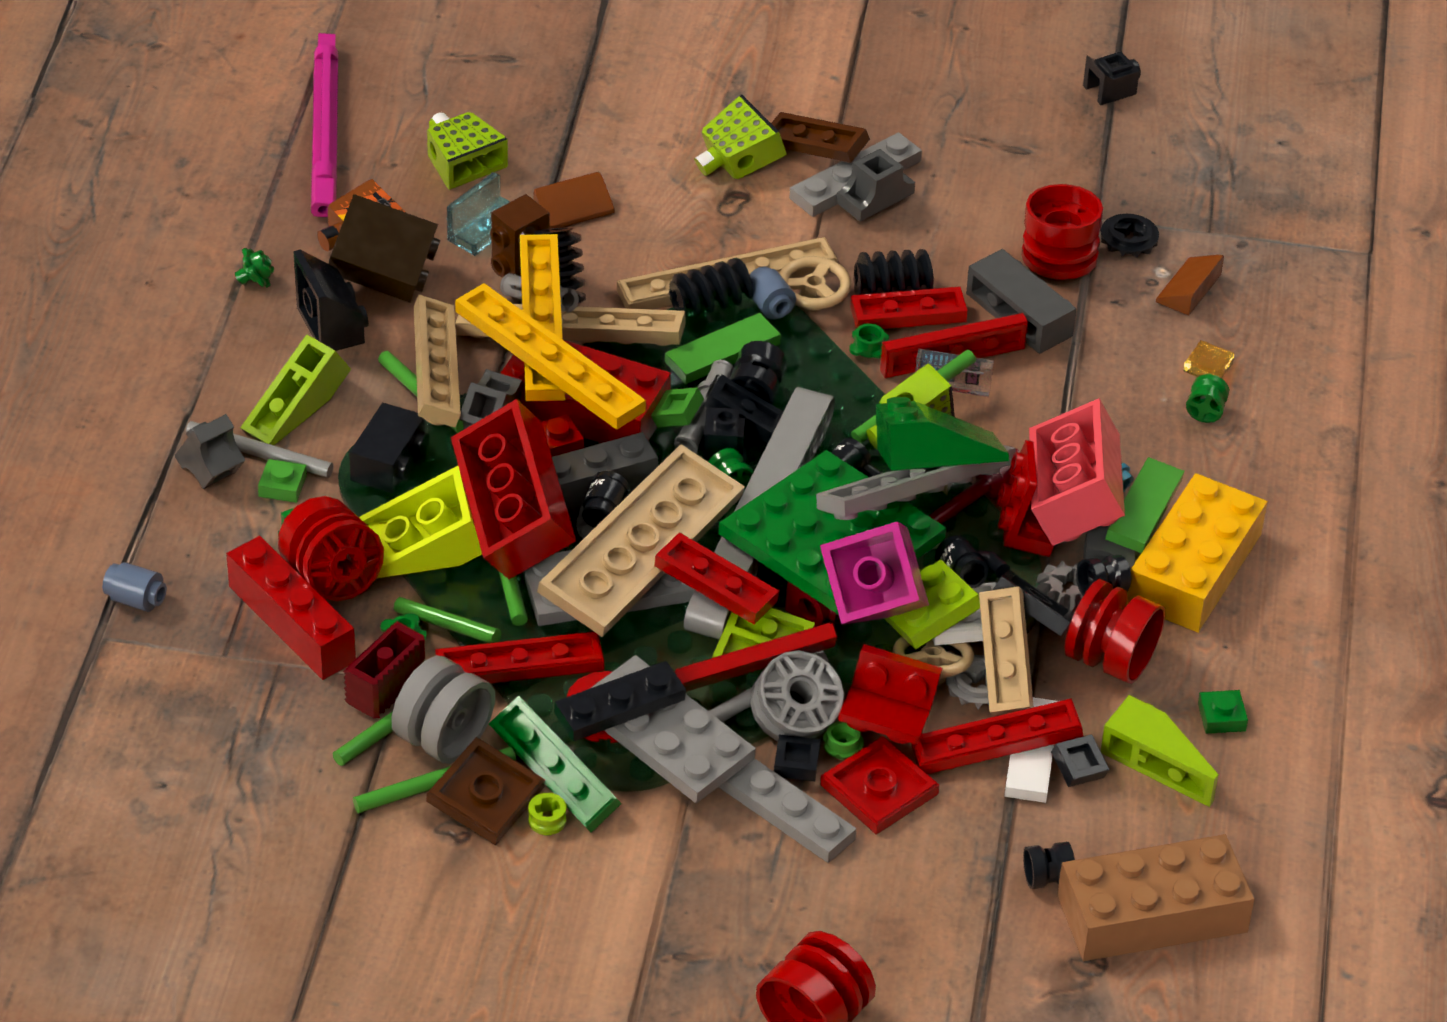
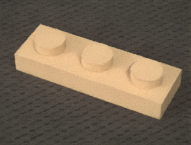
[979,586,1034,716]

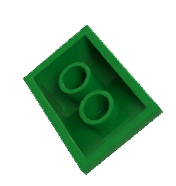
[876,397,1009,471]

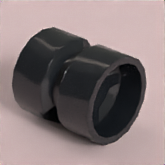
[729,341,787,405]

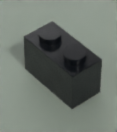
[349,402,430,493]

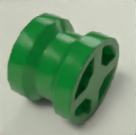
[1186,374,1230,423]
[708,448,754,493]

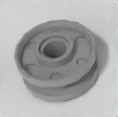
[750,650,844,741]

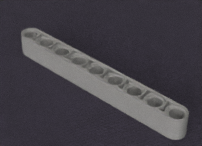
[684,387,835,640]

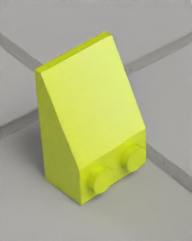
[359,466,482,578]

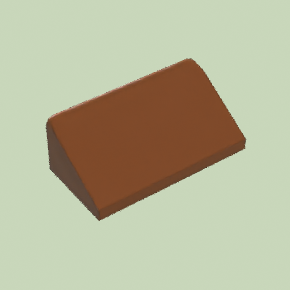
[533,172,615,229]
[1156,255,1224,315]

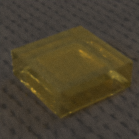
[1184,340,1235,378]

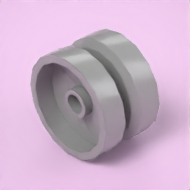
[391,655,495,764]

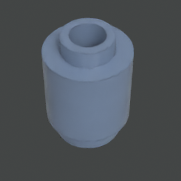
[750,266,796,319]
[102,562,167,612]

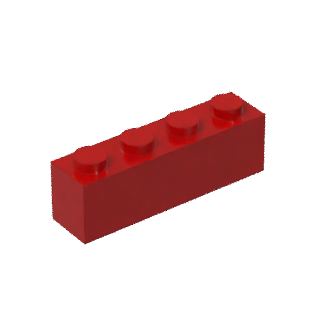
[226,535,356,680]

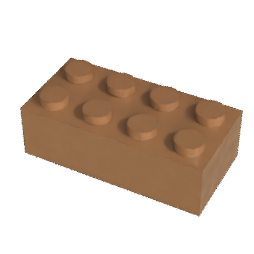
[1057,834,1255,962]

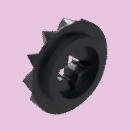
[1101,213,1159,258]

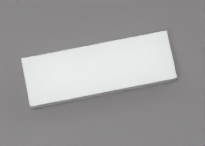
[1004,697,1058,803]

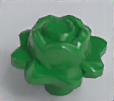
[235,248,274,288]

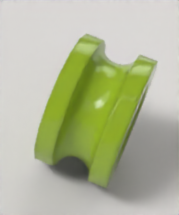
[528,793,566,835]

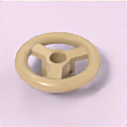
[779,256,851,311]
[892,637,974,685]

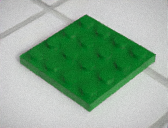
[718,450,946,615]

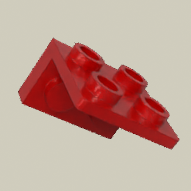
[997,440,1055,557]
[838,644,943,744]

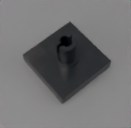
[993,570,1074,636]

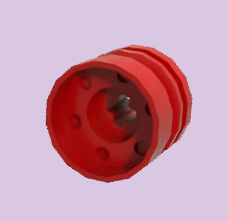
[1021,184,1103,280]
[278,496,384,601]
[1064,579,1166,684]
[756,931,876,1022]

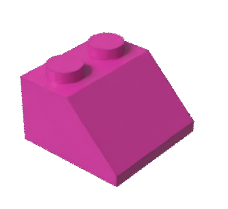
[820,521,929,625]

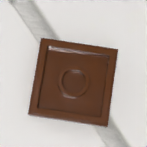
[426,737,545,845]

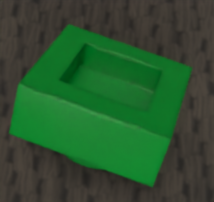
[1198,690,1248,734]

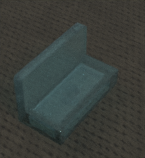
[447,172,510,256]

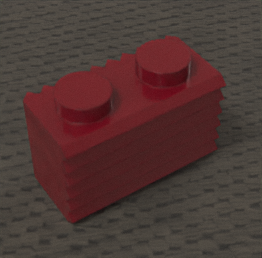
[343,621,425,719]

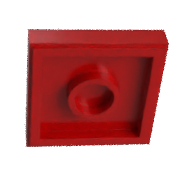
[820,736,939,835]

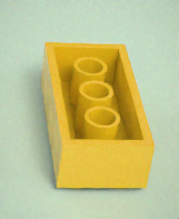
[1127,473,1268,633]

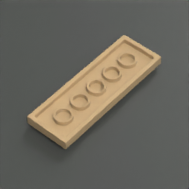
[537,444,745,637]

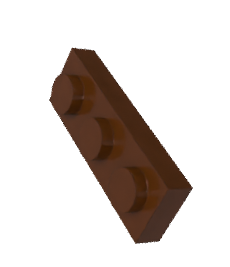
[771,112,870,163]

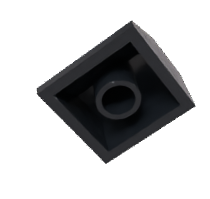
[293,249,369,351]

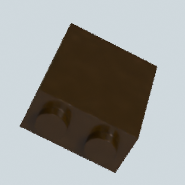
[328,194,440,302]

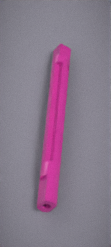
[311,33,338,217]

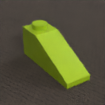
[240,334,351,445]
[1100,695,1219,807]

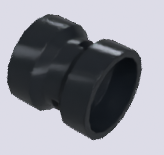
[1076,555,1132,596]
[1023,841,1075,889]

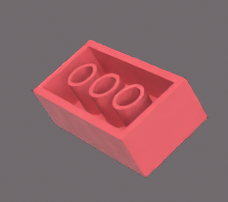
[1029,398,1125,546]

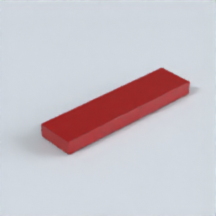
[880,313,1028,378]
[674,622,837,692]
[435,632,604,683]
[911,698,1083,774]

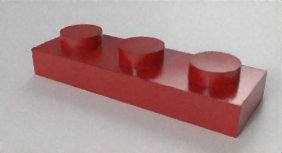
[850,286,968,329]
[654,532,779,625]

